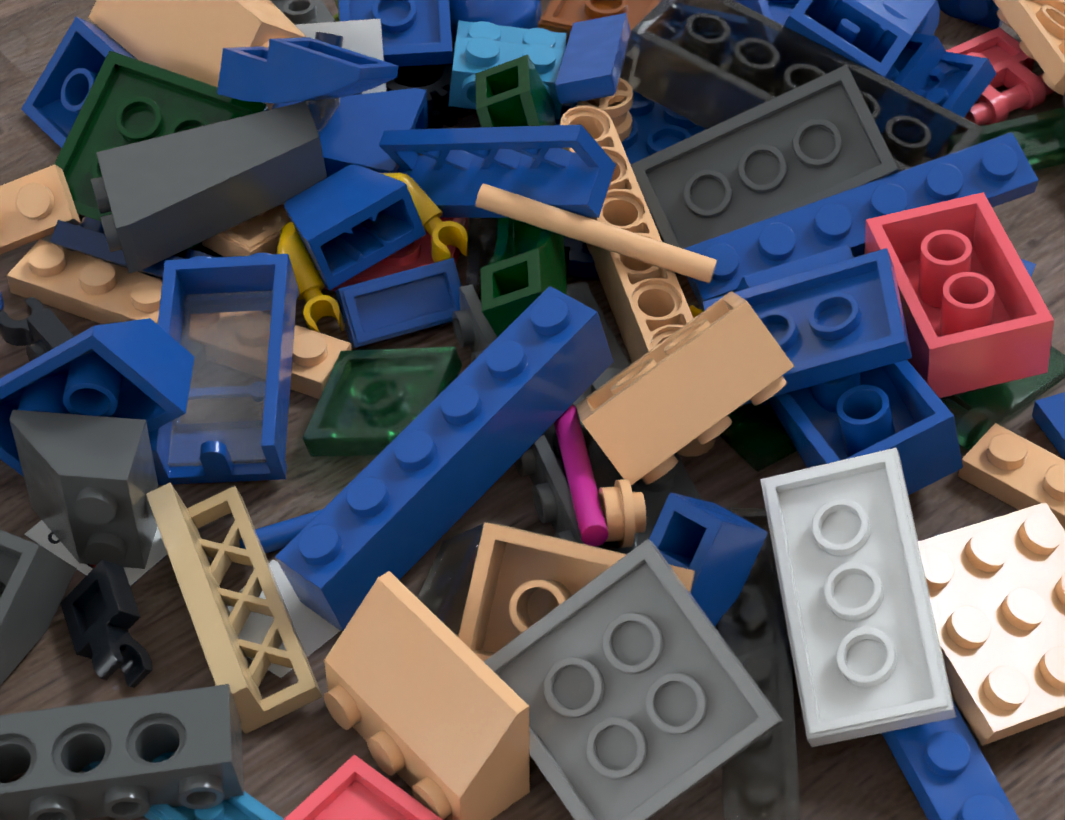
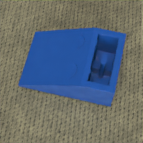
[773,0,936,104]

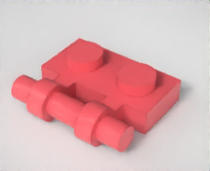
[946,27,1055,130]

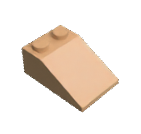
[458,522,695,662]

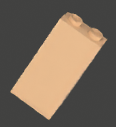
[88,0,306,110]

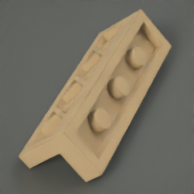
[146,482,322,734]

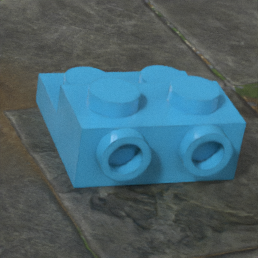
[448,20,567,119]

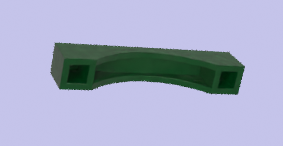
[475,54,567,337]

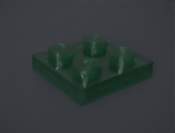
[302,346,462,457]

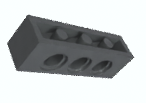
[0,684,244,820]

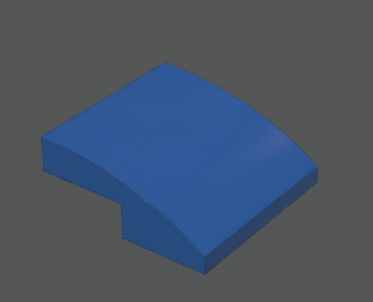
[867,33,997,156]

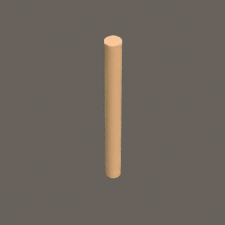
[475,183,717,284]

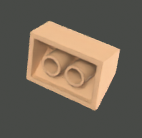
[575,291,794,485]
[324,571,530,820]

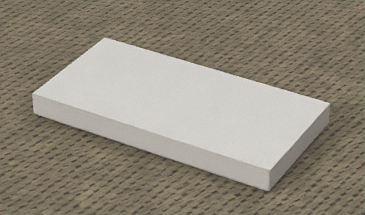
[760,448,956,747]

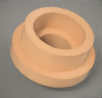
[598,479,646,548]

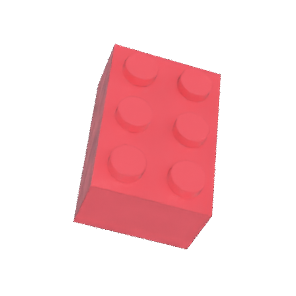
[865,192,1054,398]

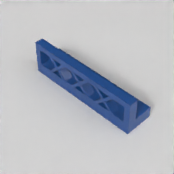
[379,125,616,218]

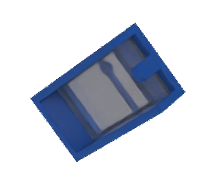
[148,253,299,485]

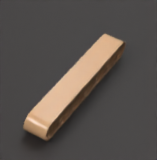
[560,105,716,457]

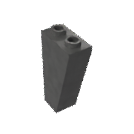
[91,101,327,273]

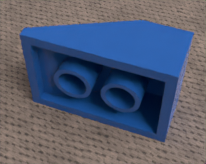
[768,360,963,496]

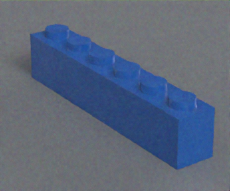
[275,286,614,632]

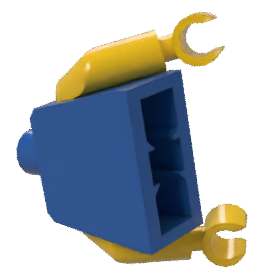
[277,164,468,333]

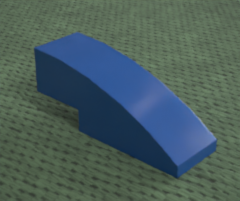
[217,37,399,103]

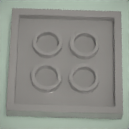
[484,539,783,820]

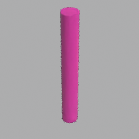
[554,404,609,547]

